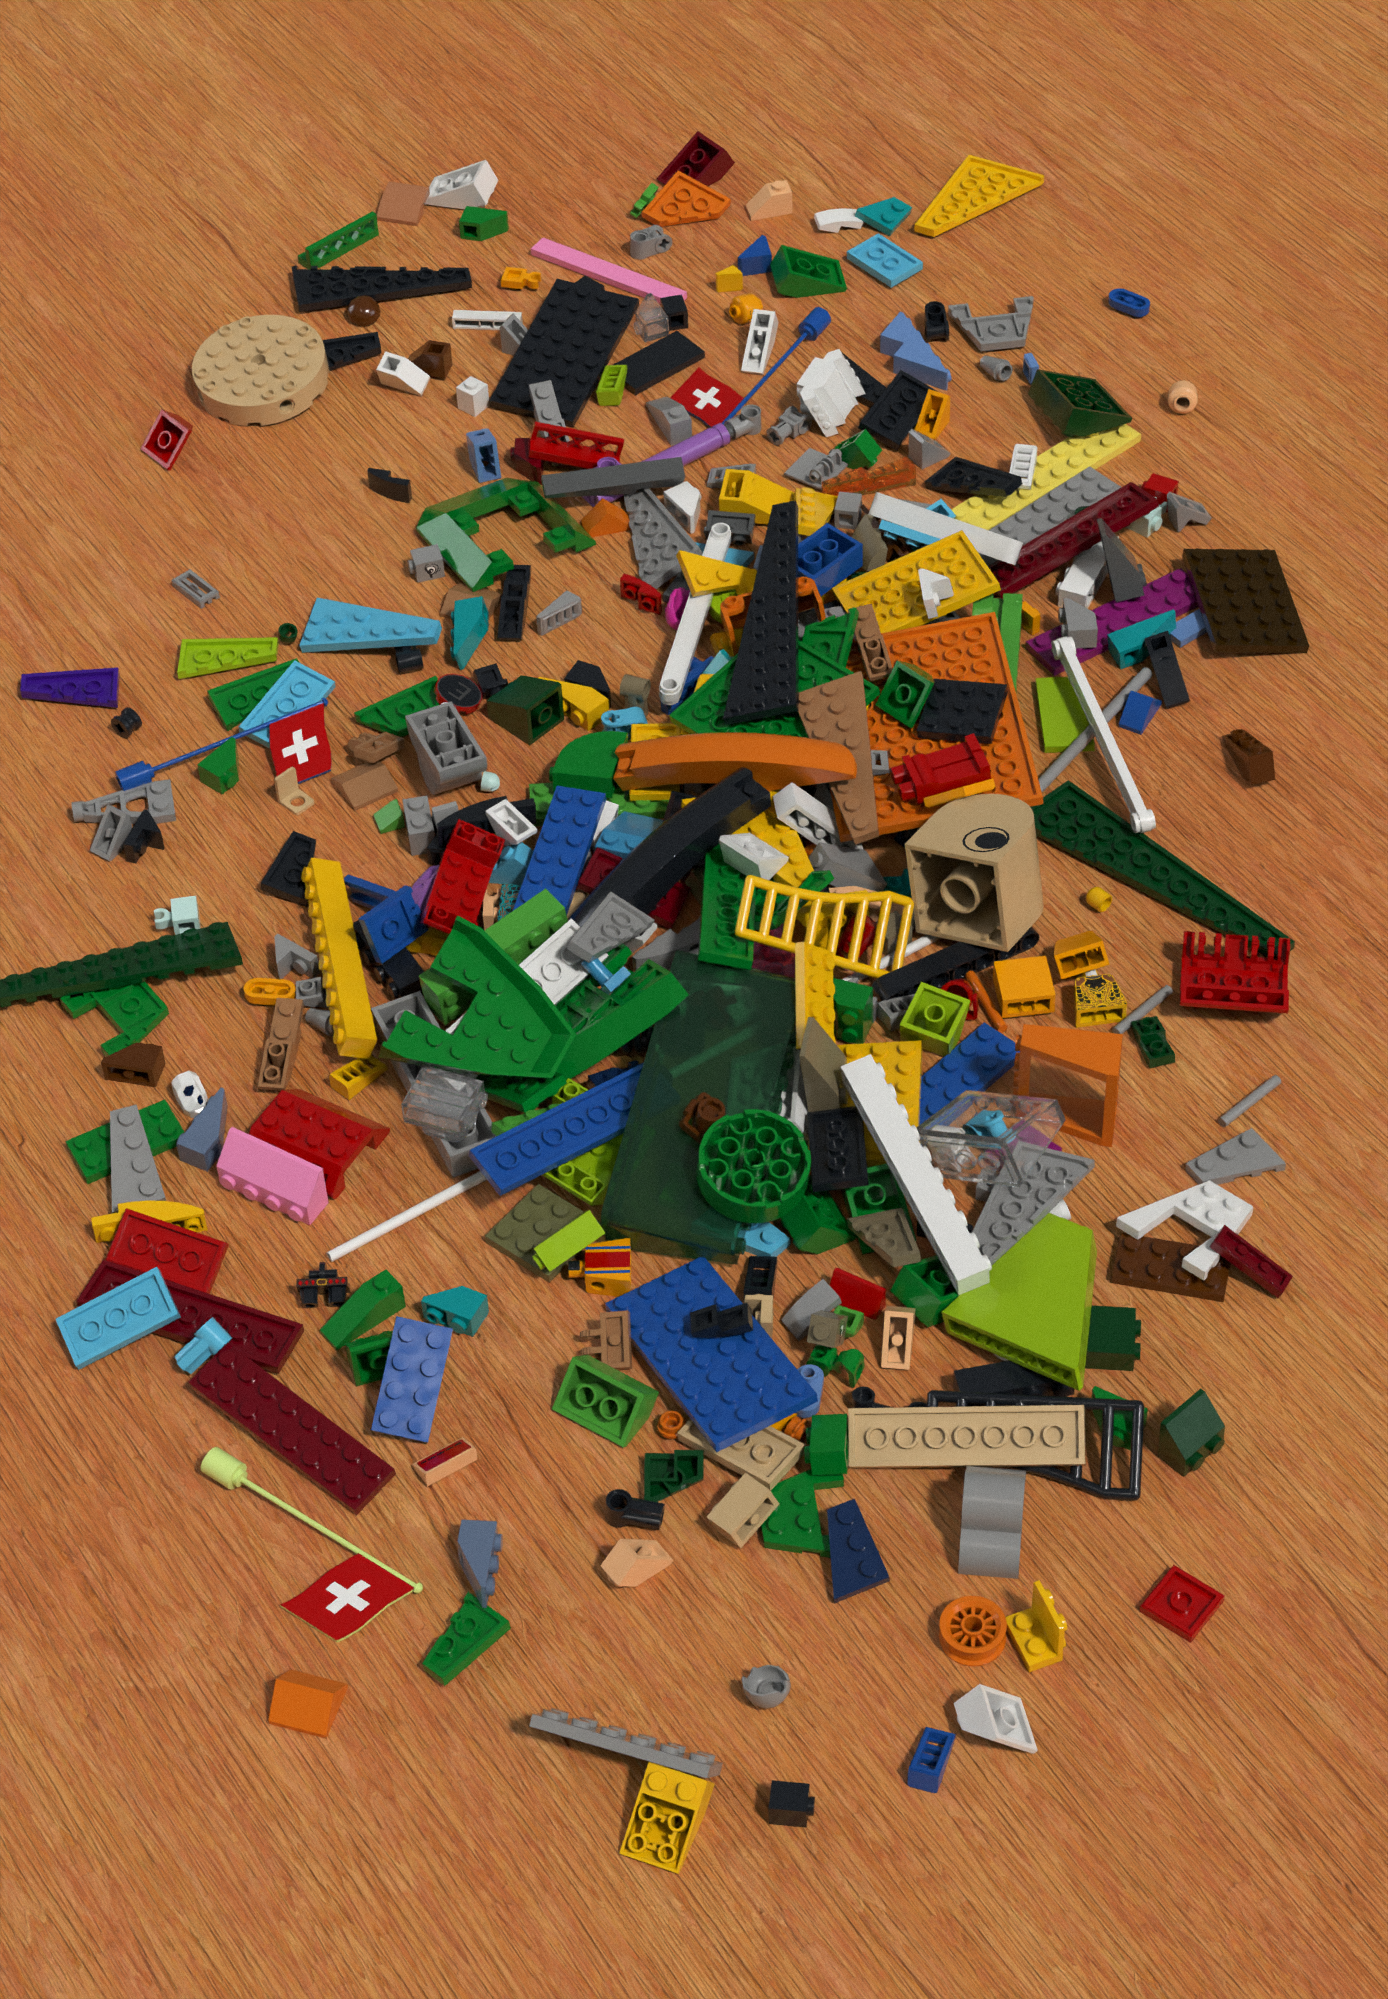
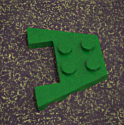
[754,870,834,931]
[60,981,169,1057]
[761,1469,844,1558]

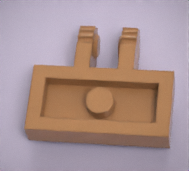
[348,732,404,763]
[580,1310,632,1370]

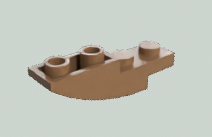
[848,604,893,681]
[257,998,304,1090]

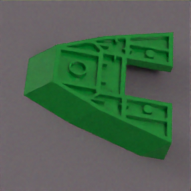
[378,916,577,1078]
[556,943,689,1080]

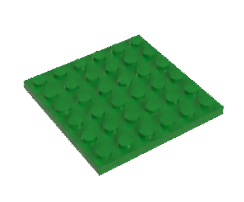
[669,640,880,738]

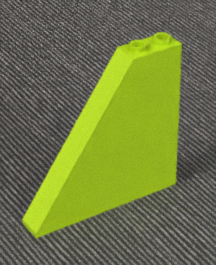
[942,1213,1097,1391]

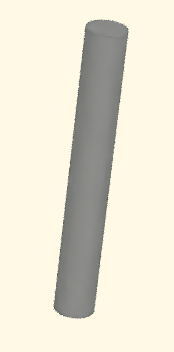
[1112,985,1173,1034]
[1218,1075,1281,1127]

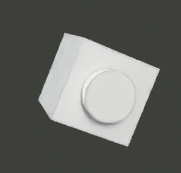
[456,376,490,417]

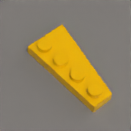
[794,487,838,536]

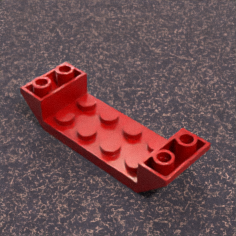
[420,819,505,935]

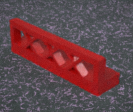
[528,422,624,469]

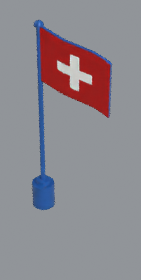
[670,307,831,428]
[115,698,332,791]

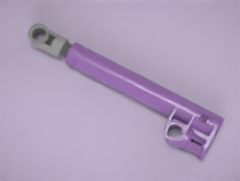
[581,404,761,507]

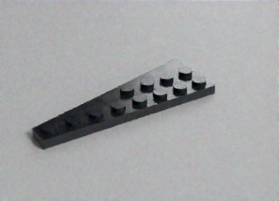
[291,266,472,312]

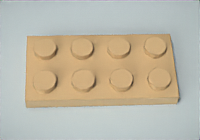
[677,1419,805,1491]

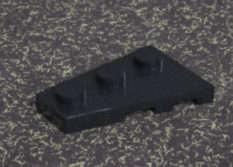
[260,831,316,907]

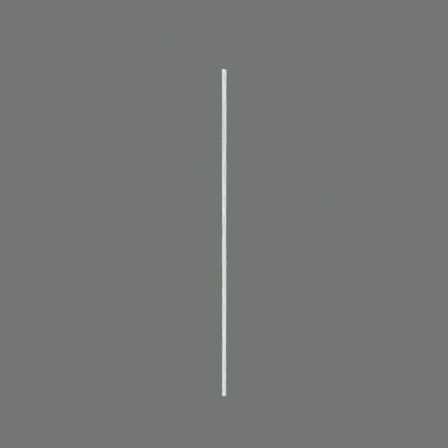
[327,935,941,1262]

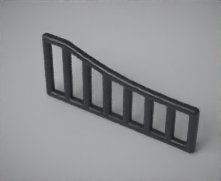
[926,1390,1144,1501]

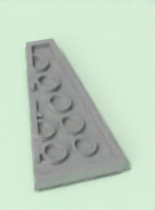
[623,488,703,589]
[972,1140,1095,1266]

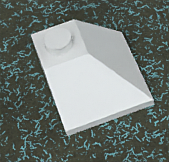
[954,1684,1038,1754]

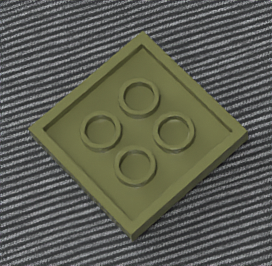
[485,1184,603,1283]

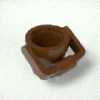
[679,1092,726,1144]

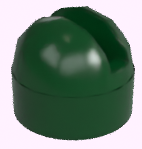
[278,623,298,644]

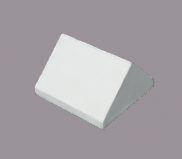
[719,833,789,880]

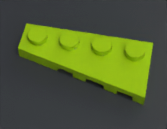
[177,637,279,679]

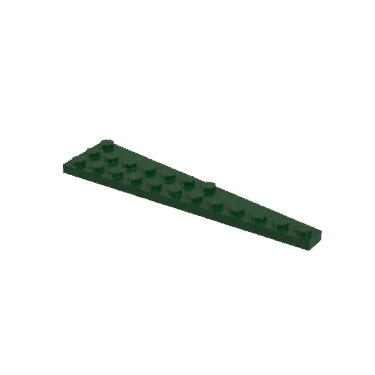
[1031,780,1295,958]
[0,922,243,1007]

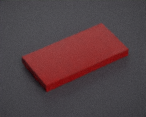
[105,1208,229,1294]

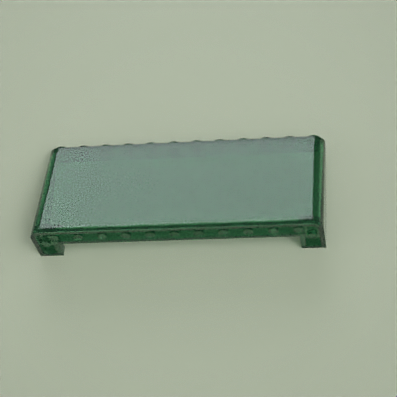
[601,950,796,1265]

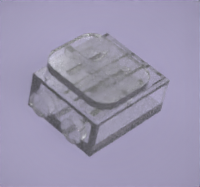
[401,1065,488,1142]

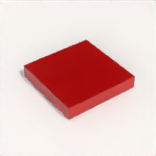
[1140,1565,1225,1643]

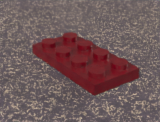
[577,847,691,929]

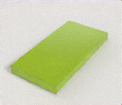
[1035,677,1095,753]

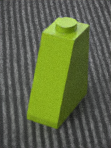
[532,1210,605,1272]

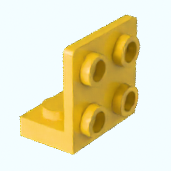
[1006,1580,1067,1673]

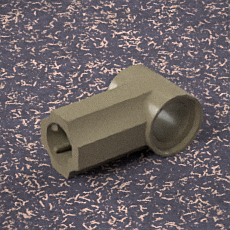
[620,674,651,717]

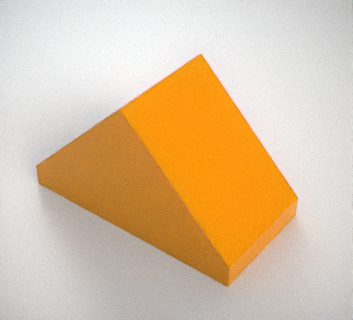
[915,389,950,440]

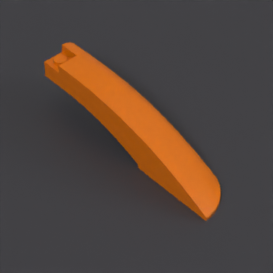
[613,732,857,791]

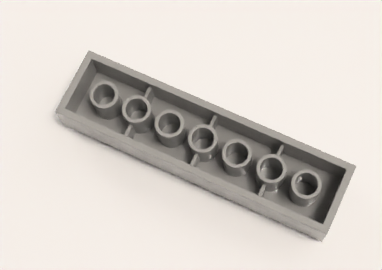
[371,991,496,1177]

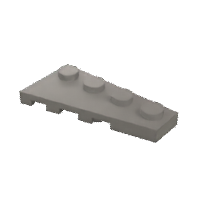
[567,892,655,963]

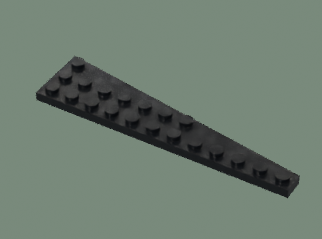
[723,500,799,725]

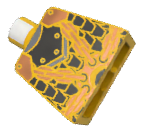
[1074,969,1127,1028]

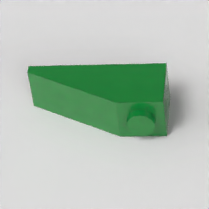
[320,1269,406,1351]

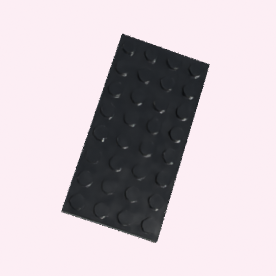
[489,279,639,428]

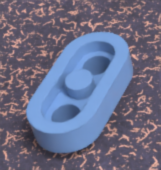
[796,1364,824,1418]

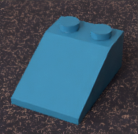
[595,811,663,858]

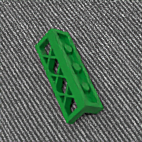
[298,211,379,269]

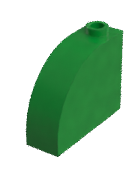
[549,731,628,798]

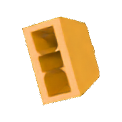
[1054,931,1110,980]

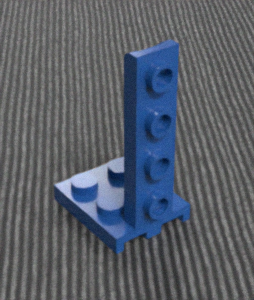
[344,874,428,964]

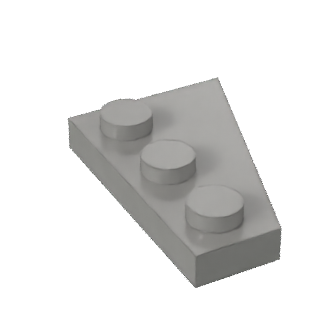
[1185,1128,1286,1185]

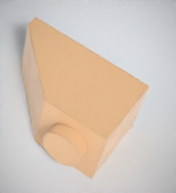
[746,180,793,221]
[881,1306,916,1370]
[601,1539,674,1587]

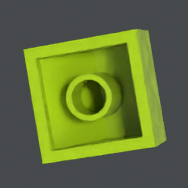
[899,982,970,1057]

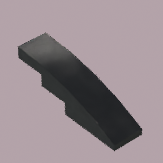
[497,565,532,641]

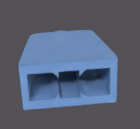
[466,428,501,483]

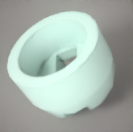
[481,771,500,792]

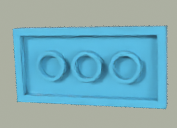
[239,660,335,749]
[55,1267,181,1370]

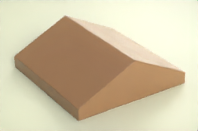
[440,583,503,619]
[331,761,398,811]

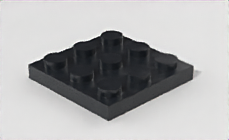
[917,679,1008,744]

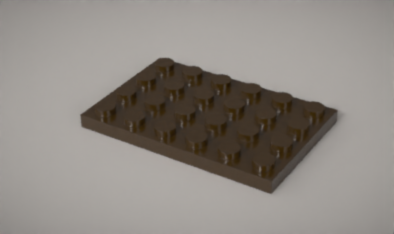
[1182,548,1309,653]

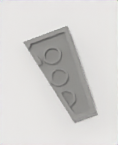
[110,1104,166,1213]

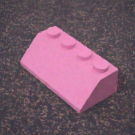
[216,1127,329,1225]

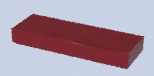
[1209,1225,1293,1298]

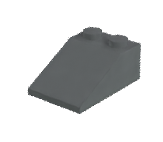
[1097,518,1147,602]

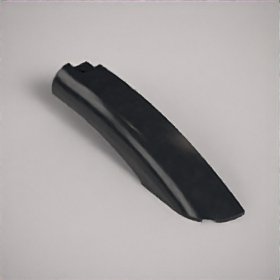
[568,767,771,927]

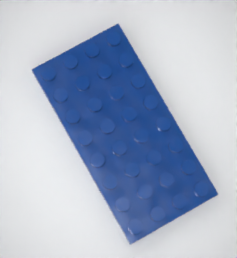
[605,1256,818,1452]

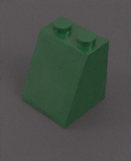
[487,675,564,746]

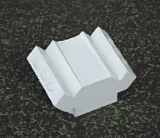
[796,349,866,438]

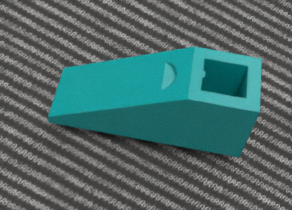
[450,596,489,670]
[1107,609,1176,669]

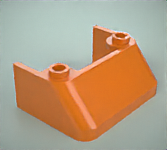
[720,577,826,656]

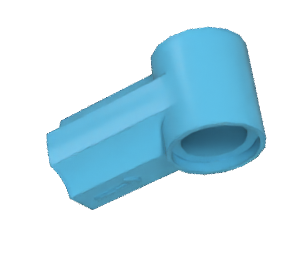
[174,1317,232,1374]

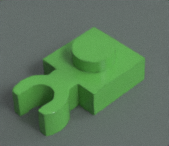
[630,183,659,218]

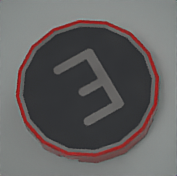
[434,674,482,714]

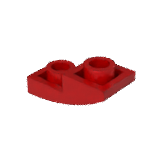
[620,573,662,615]

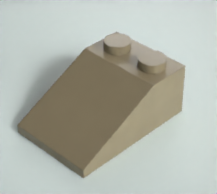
[799,1017,848,1112]

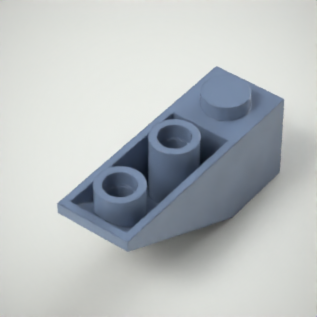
[176,1088,228,1172]
[457,1520,503,1608]

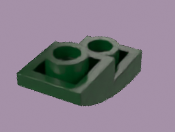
[1131,1016,1175,1068]

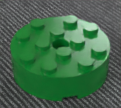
[697,1109,811,1223]

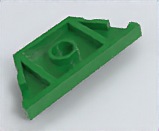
[802,607,859,668]
[354,676,440,738]

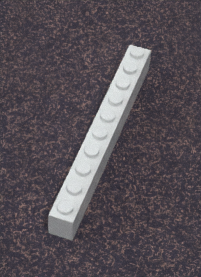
[841,1054,992,1295]

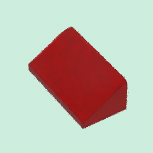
[830,1268,886,1320]

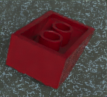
[657,131,735,186]

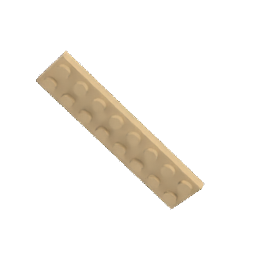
[848,1405,1086,1468]

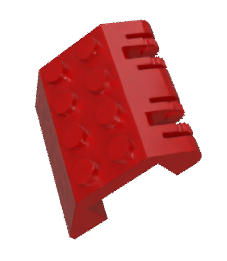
[1179,931,1290,1014]
[249,1089,390,1199]

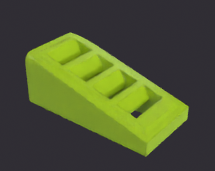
[596,365,628,406]

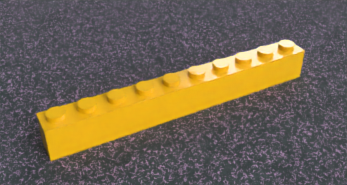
[301,857,377,1059]

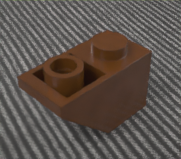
[408,340,453,378]

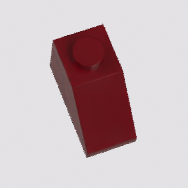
[510,438,544,485]

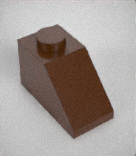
[101,1042,166,1087]

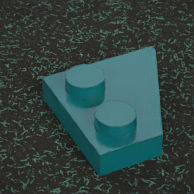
[855,197,912,236]

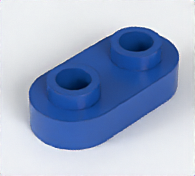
[1108,288,1150,318]

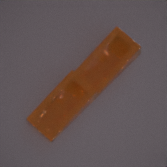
[822,457,916,496]

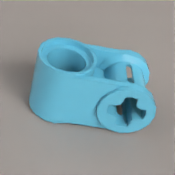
[601,707,648,740]
[962,1110,1014,1147]

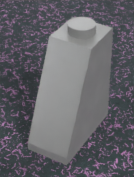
[809,842,887,892]

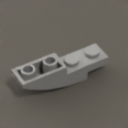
[528,380,570,467]
[632,916,701,972]

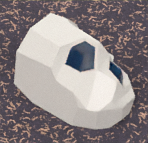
[171,1071,208,1118]

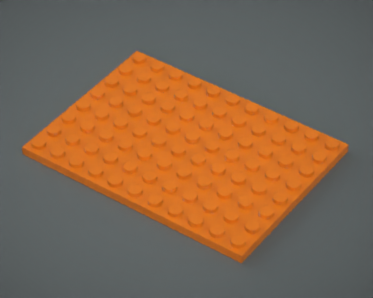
[829,612,1044,843]

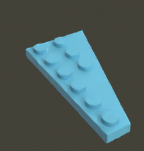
[299,598,442,653]

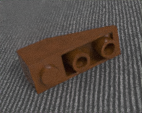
[1222,729,1275,785]

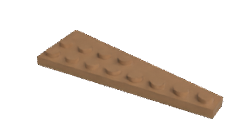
[797,671,879,845]

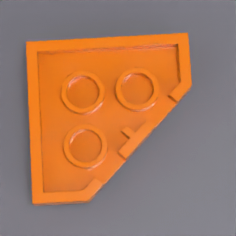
[642,171,731,227]

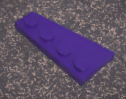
[20,667,120,708]

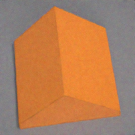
[268,1669,348,1739]

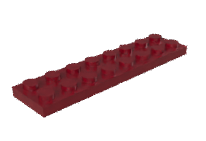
[988,482,1159,599]
[76,1260,304,1374]
[188,1343,396,1516]

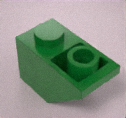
[459,206,509,241]

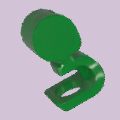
[806,1344,865,1388]

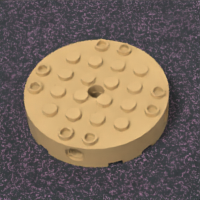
[192,315,330,426]

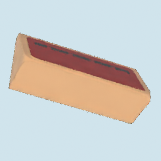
[412,1437,478,1487]

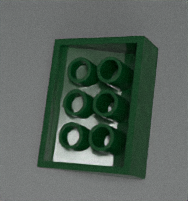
[1028,369,1132,437]

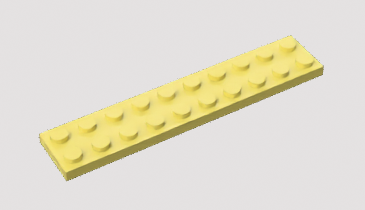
[951,424,1141,531]

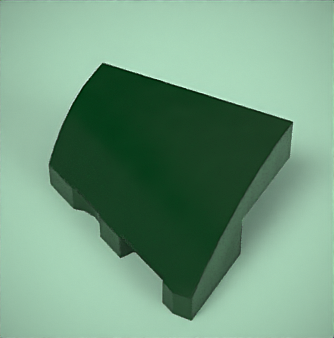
[644,1450,704,1502]

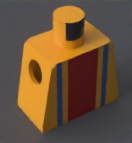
[568,1238,632,1297]

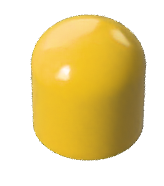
[1086,887,1112,913]

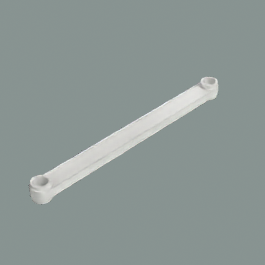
[659,523,731,705]
[1051,636,1156,833]

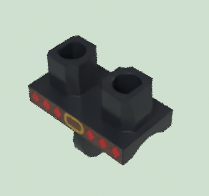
[296,1262,350,1308]

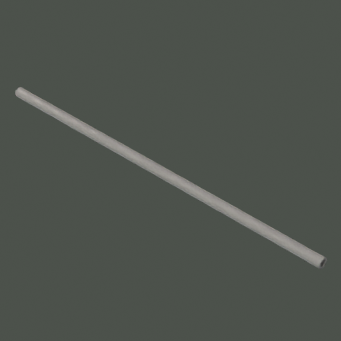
[911,667,1153,930]

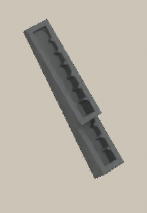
[541,457,685,498]

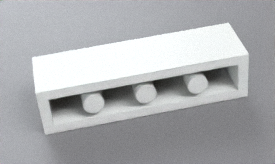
[1056,536,1119,609]
[773,782,863,850]

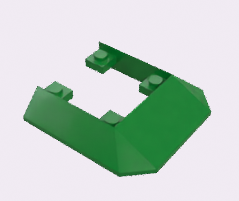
[416,478,596,592]

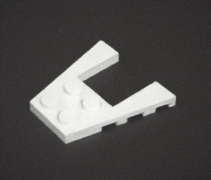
[1116,1180,1253,1281]

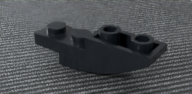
[437,796,536,846]

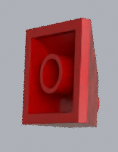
[140,409,193,471]

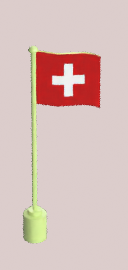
[201,1447,423,1642]

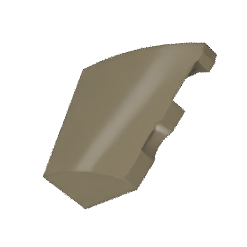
[852,514,888,571]

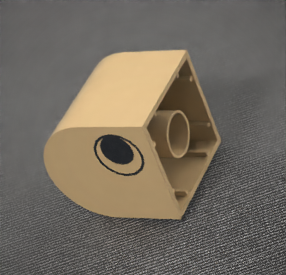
[905,794,1044,952]

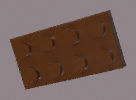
[1111,1233,1231,1302]

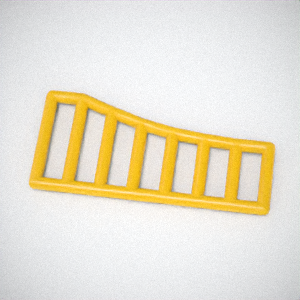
[735,875,914,978]

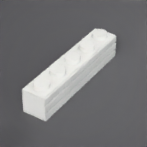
[452,310,523,330]

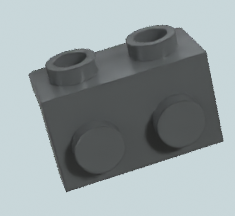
[704,510,756,545]

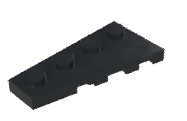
[322,332,382,370]
[924,457,1023,497]

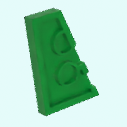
[422,1591,511,1686]

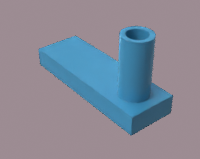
[581,958,631,995]

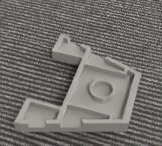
[948,296,1034,351]

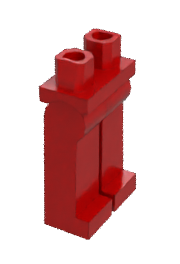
[890,733,991,805]

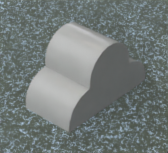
[405,701,487,795]
[958,1466,1026,1579]

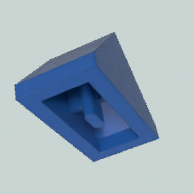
[738,235,772,276]
[1119,691,1162,735]

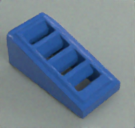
[907,1727,956,1793]

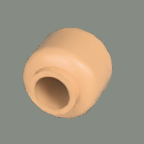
[1168,380,1198,414]

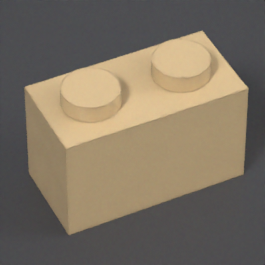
[707,1473,779,1548]

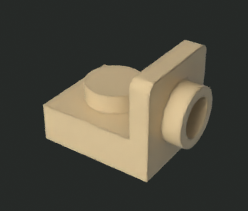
[744,1294,774,1338]

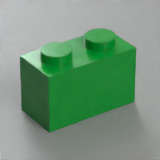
[805,1414,849,1475]

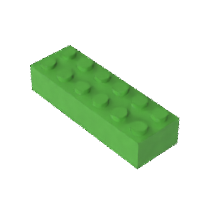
[419,888,568,1025]

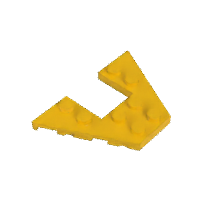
[676,550,757,657]

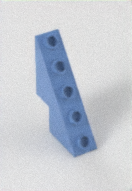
[880,312,951,391]

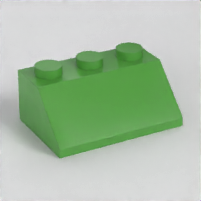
[552,1355,659,1447]

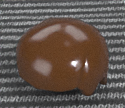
[347,295,380,326]

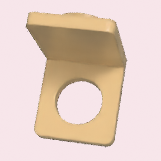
[274,766,315,816]

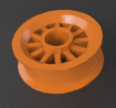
[939,1596,1007,1666]

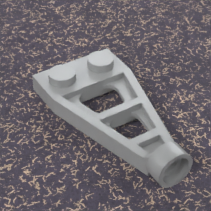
[71,779,176,824]

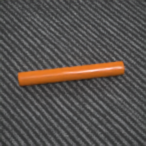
[965,971,1008,1033]

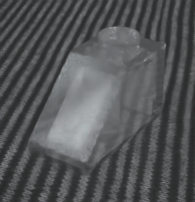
[633,293,669,342]

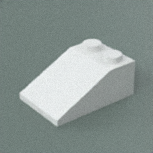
[425,160,499,209]

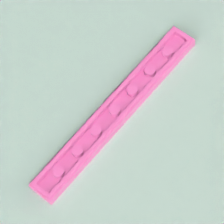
[531,238,687,304]

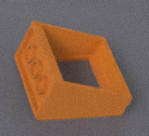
[1012,1024,1123,1147]

